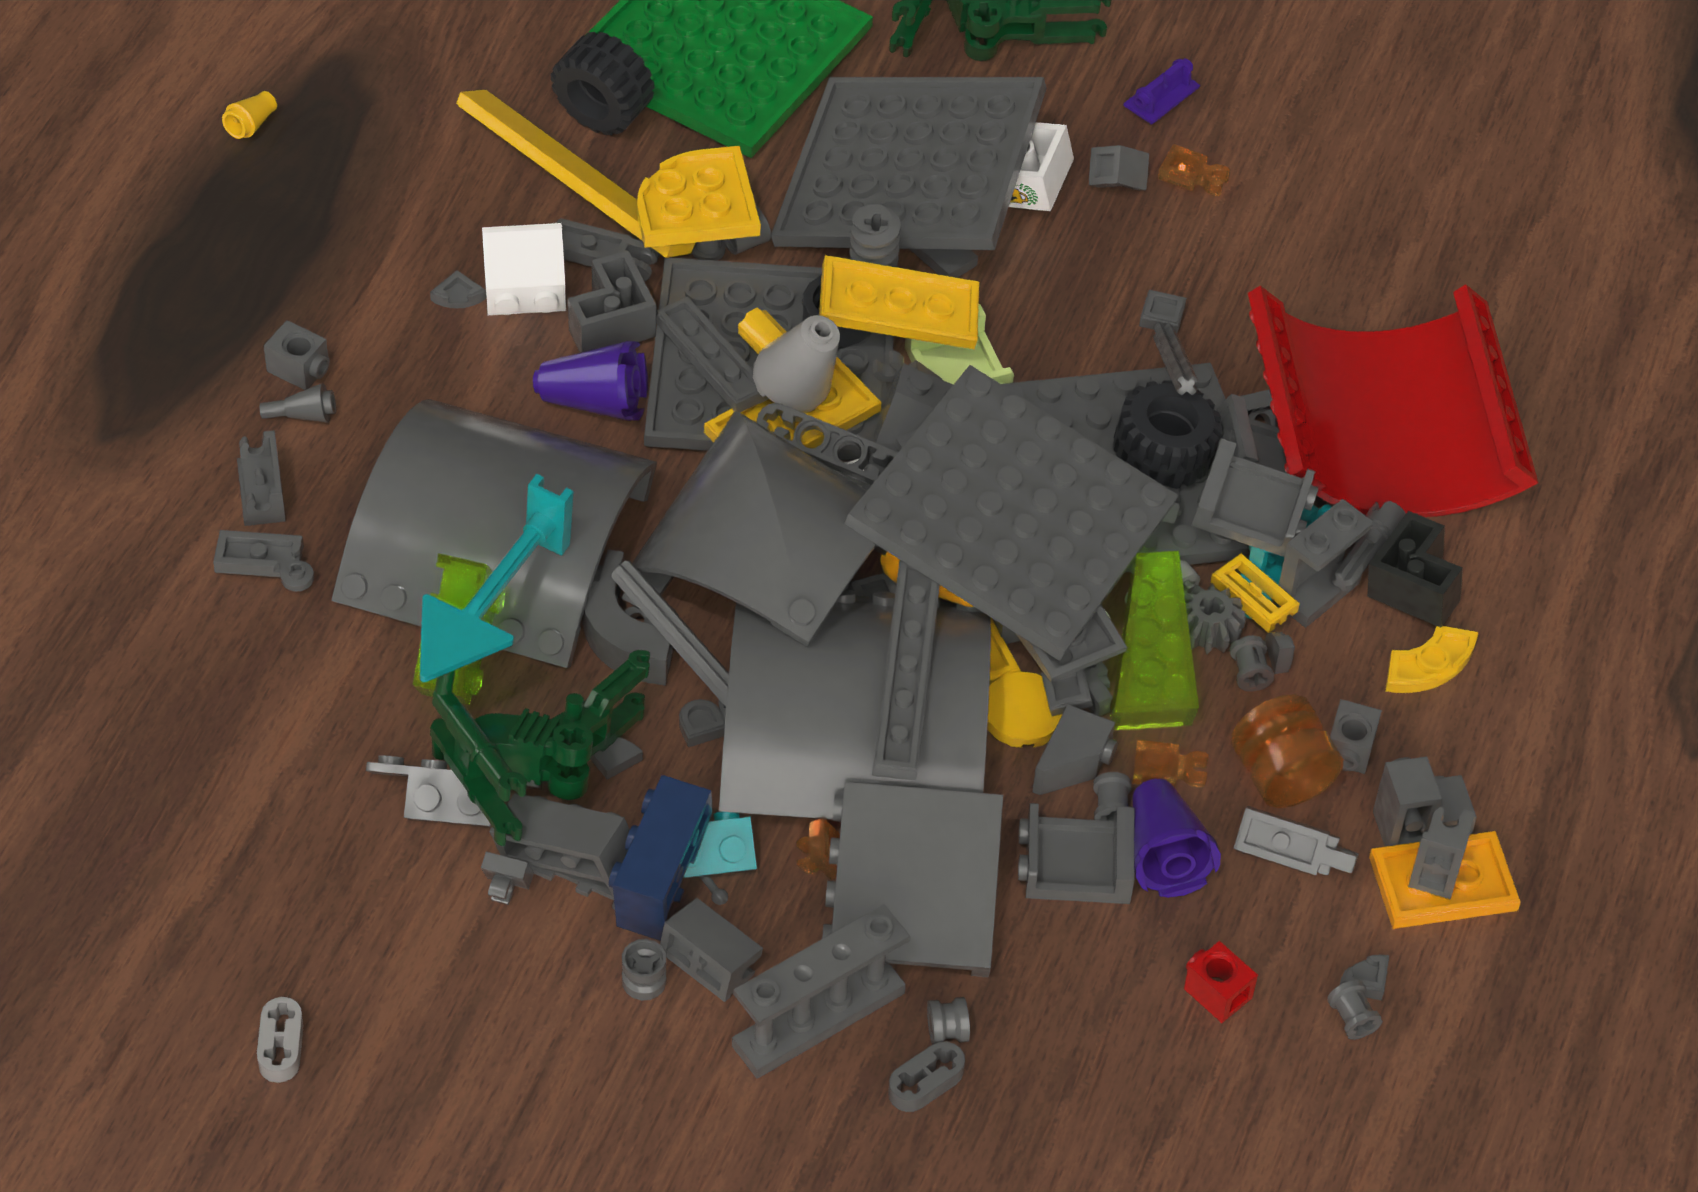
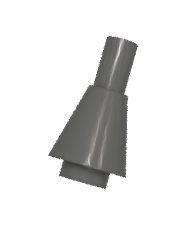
[259,383,336,423]

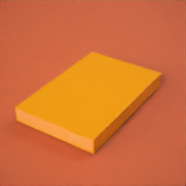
[1369,831,1521,929]

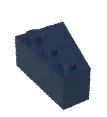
[608,775,712,941]

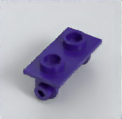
[1123,58,1200,125]

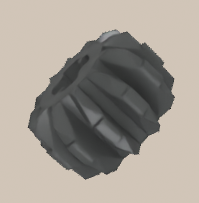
[1174,583,1246,655]

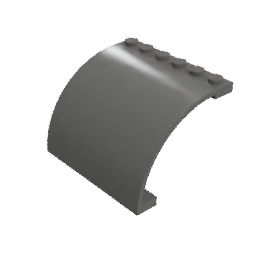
[331,399,657,668]
[719,589,991,819]

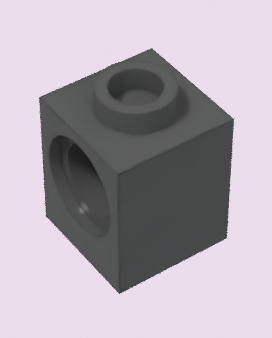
[264,320,330,390]
[1324,699,1382,774]

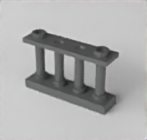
[732,904,910,1079]

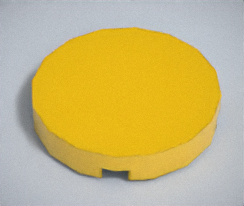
[987,671,1062,748]

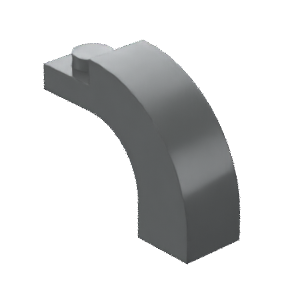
[582,550,674,686]

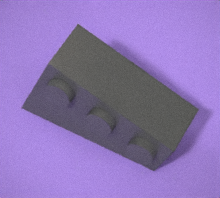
[489,793,630,909]

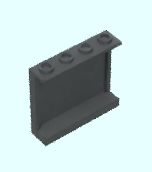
[822,782,1003,977]

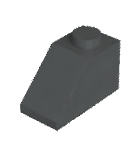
[1032,704,1118,795]

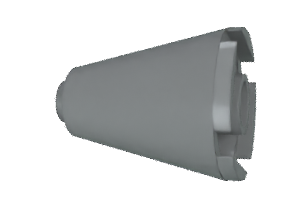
[753,315,840,413]

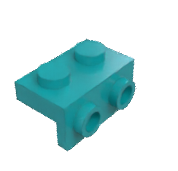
[683,812,757,878]

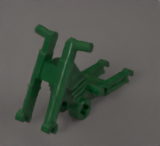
[889,0,1112,61]
[430,650,650,846]

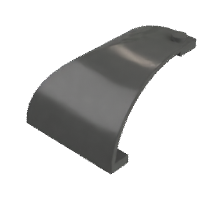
[632,410,887,647]

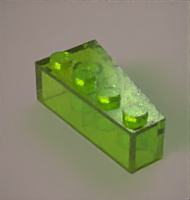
[1110,551,1199,730]

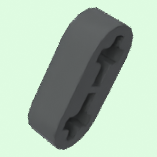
[888,1041,965,1112]

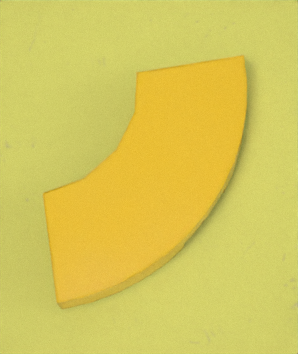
[1385,626,1478,693]

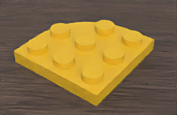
[637,146,761,248]

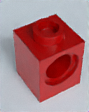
[1184,940,1258,1023]

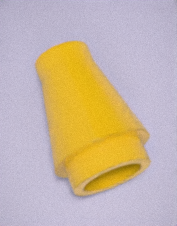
[222,91,277,139]

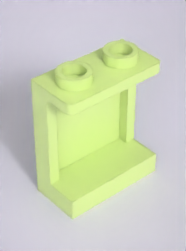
[905,304,1014,385]

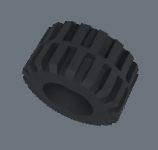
[551,32,655,135]
[1113,380,1222,489]

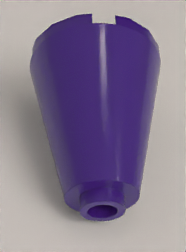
[533,341,648,421]
[1132,779,1221,898]

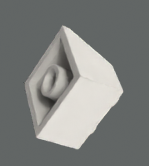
[482,223,566,315]

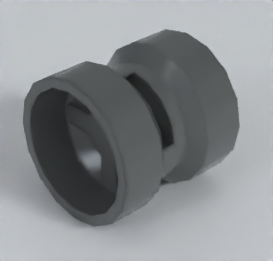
[622,939,666,1001]

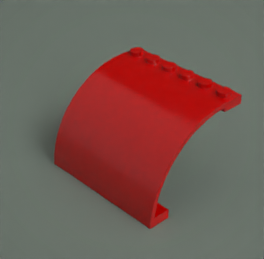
[1248,284,1539,517]

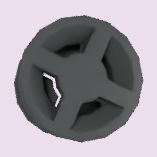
[927,997,970,1045]

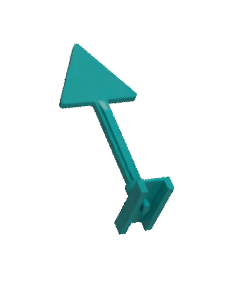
[420,474,574,682]

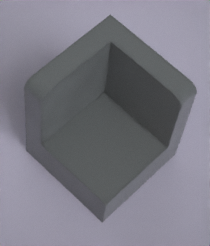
[1089,145,1149,191]

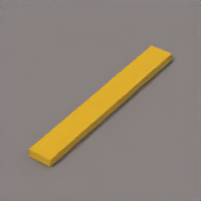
[456,90,695,258]

